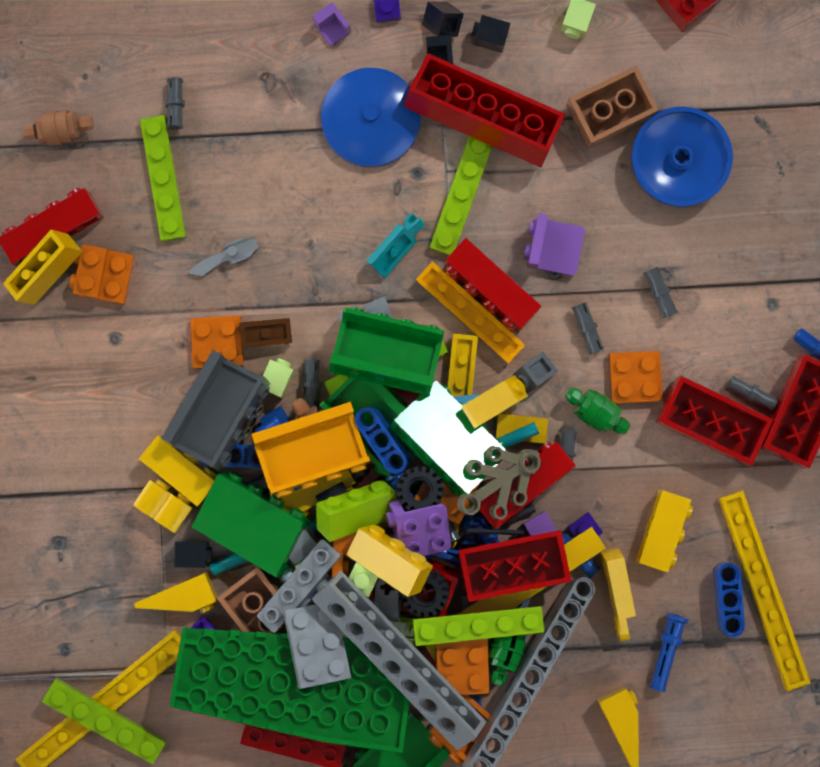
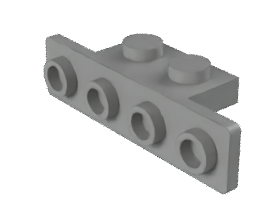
[257,539,341,633]

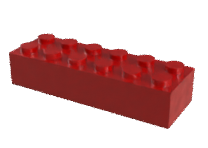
[404,53,565,168]

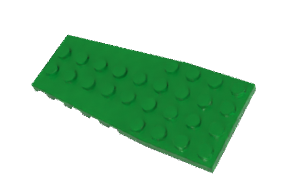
[170,627,410,753]

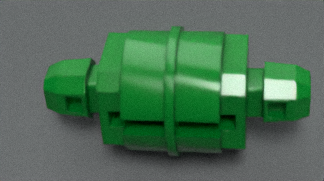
[565,388,631,435]
[488,635,526,686]

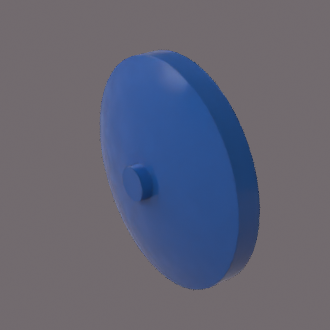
[321,68,420,168]
[631,106,733,208]

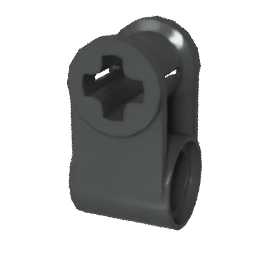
[373,578,402,622]

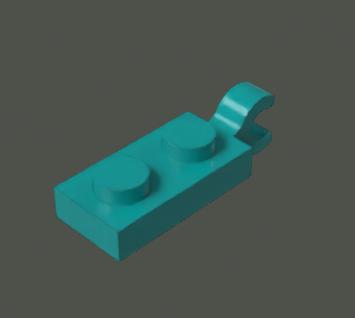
[366,213,425,278]

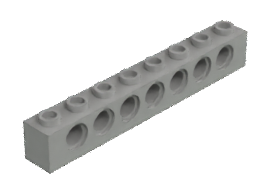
[312,571,486,750]

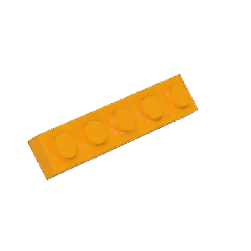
[415,261,525,364]

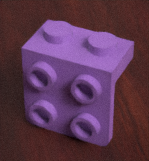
[524,213,585,276]
[386,500,451,556]

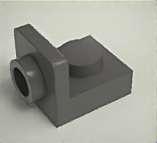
[513,352,558,394]

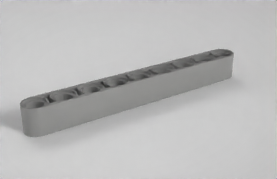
[463,577,595,767]

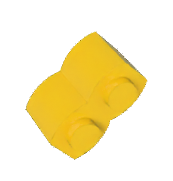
[133,478,194,533]

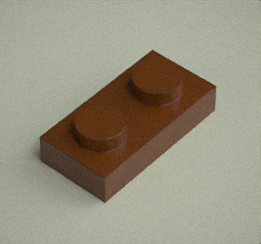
[239,318,292,348]

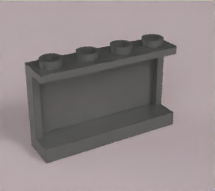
[161,350,270,472]

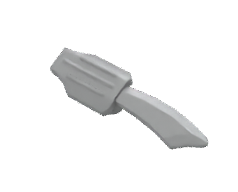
[189,238,259,276]

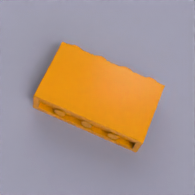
[251,402,370,498]

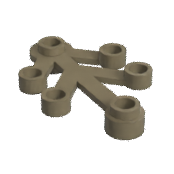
[457,446,541,520]

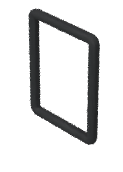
[454,528,524,550]

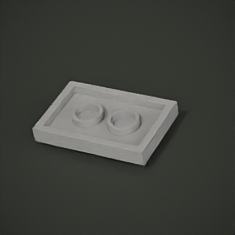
[283,604,351,690]

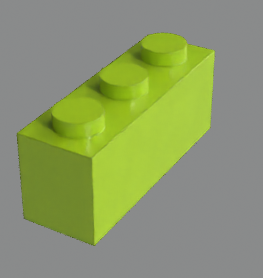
[316,480,397,542]

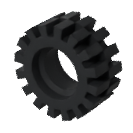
[396,466,443,511]
[401,569,450,618]

